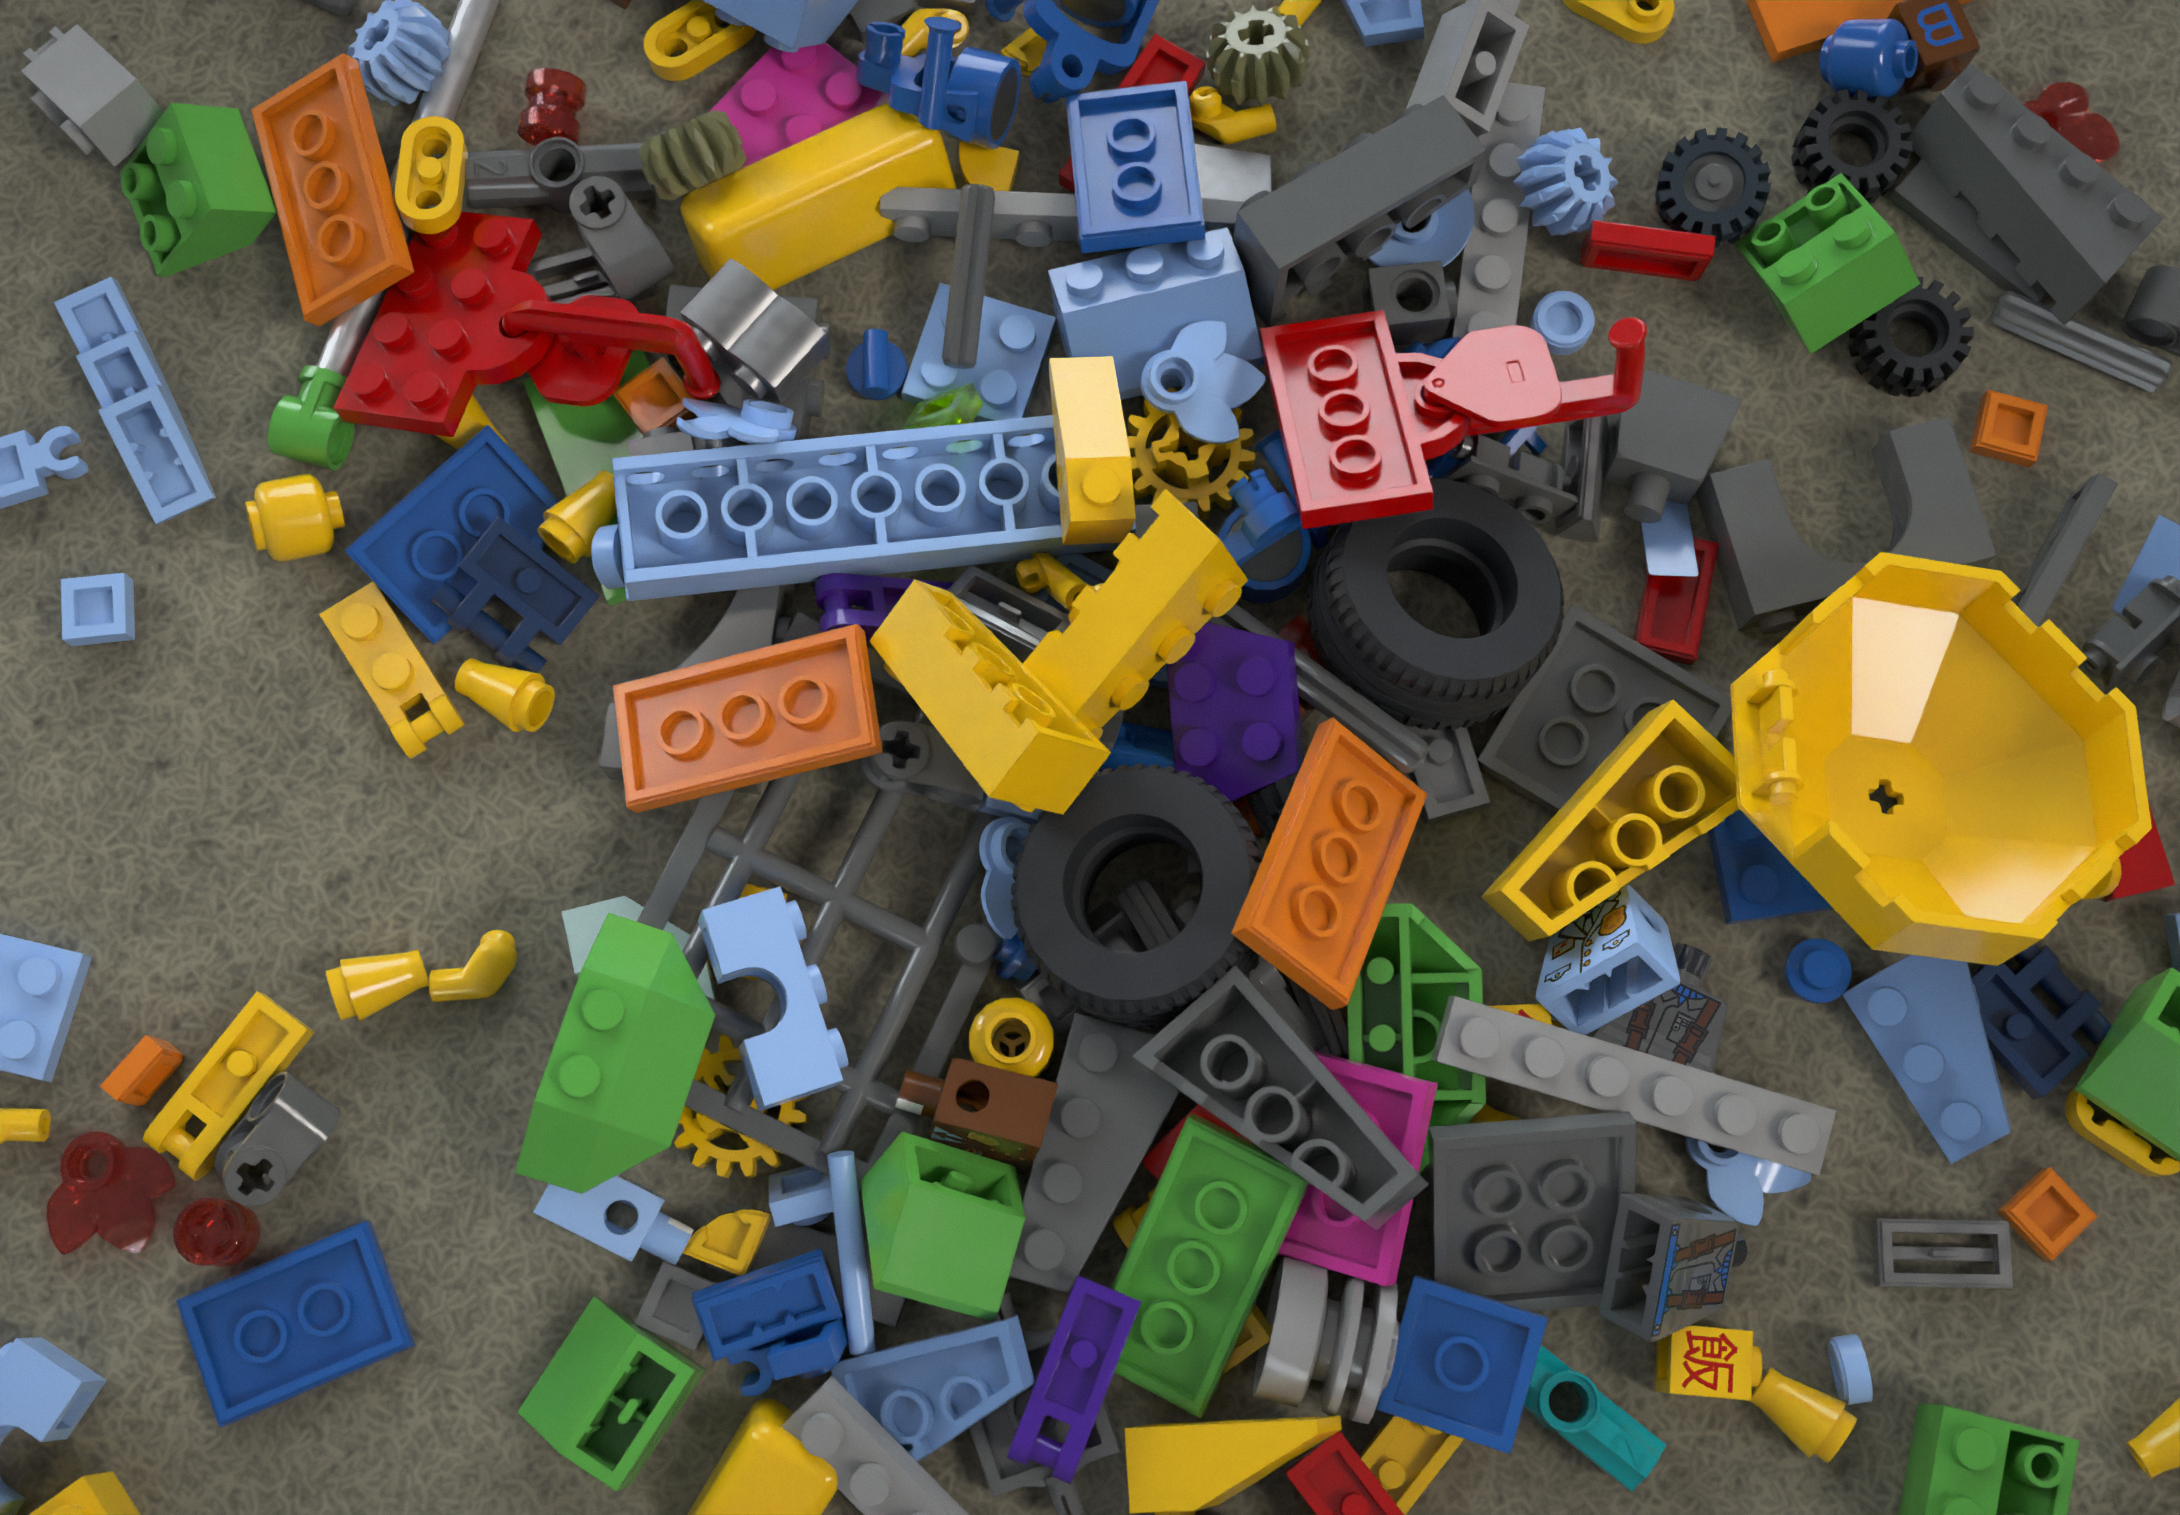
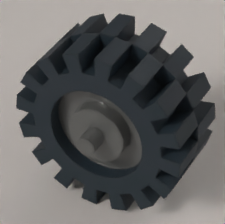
[1655,127,1771,248]

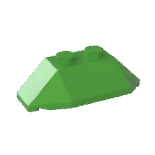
[1347,903,1486,1173]
[515,913,715,1194]

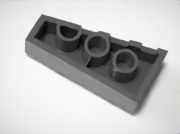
[1906,63,2163,326]
[1233,95,1486,327]
[1132,965,1428,1230]
[1009,1013,1180,1294]

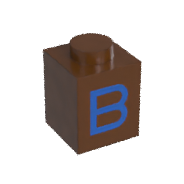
[1887,0,1981,94]

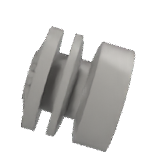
[1252,1257,1399,1424]

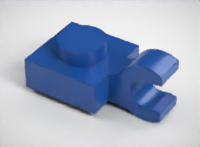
[727,1308,848,1396]

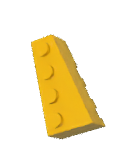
[1023,488,1248,740]
[869,579,1111,815]
[1481,700,1739,942]

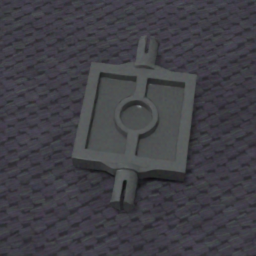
[969,1292,1123,1515]

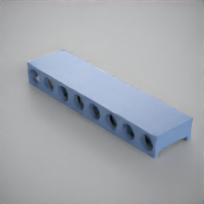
[612,415,1136,601]

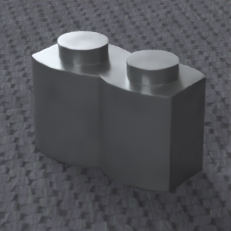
[680,258,830,405]

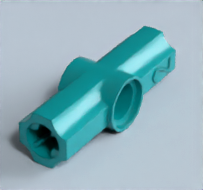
[1524,1345,1667,1492]

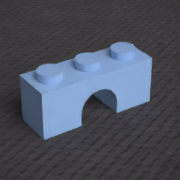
[698,886,848,1112]
[0,1337,107,1515]

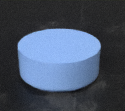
[1530,291,1595,355]
[591,524,625,589]
[1828,1333,1873,1405]

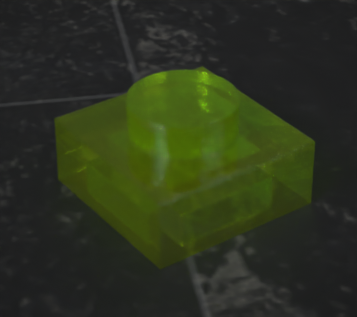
[902,383,983,442]

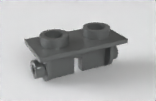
[1439,434,1579,525]
[2081,575,2180,694]

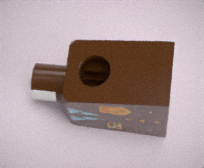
[895,1058,1058,1176]

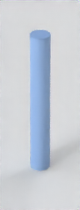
[827,1150,876,1355]

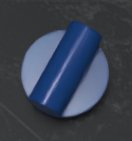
[846,329,908,400]

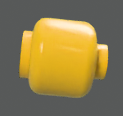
[245,474,345,562]
[969,997,1054,1078]

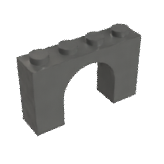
[1695,416,1997,635]

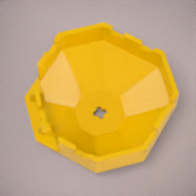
[1730,552,2152,966]

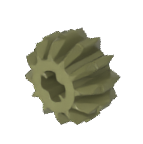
[1206,4,1309,107]
[638,110,747,201]

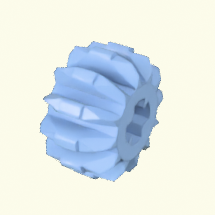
[347,0,451,106]
[1513,127,1619,236]

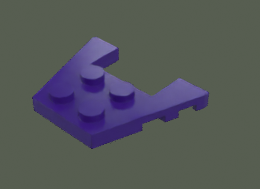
[1166,622,1304,803]

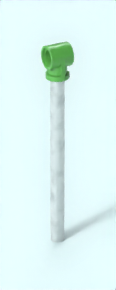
[268,0,500,471]

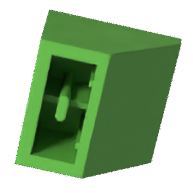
[120,103,277,277]
[1734,173,1920,354]
[2074,967,2180,1162]
[860,1131,1025,1321]
[517,1296,706,1491]
[1898,1403,2079,1515]

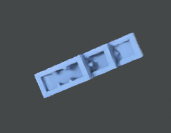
[54,277,216,525]

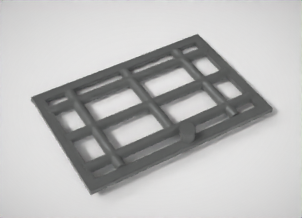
[637,611,1032,1193]

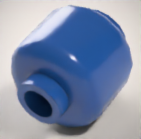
[1820,19,1918,99]

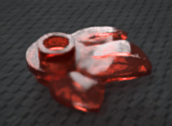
[2023,82,2120,163]
[46,1131,177,1255]

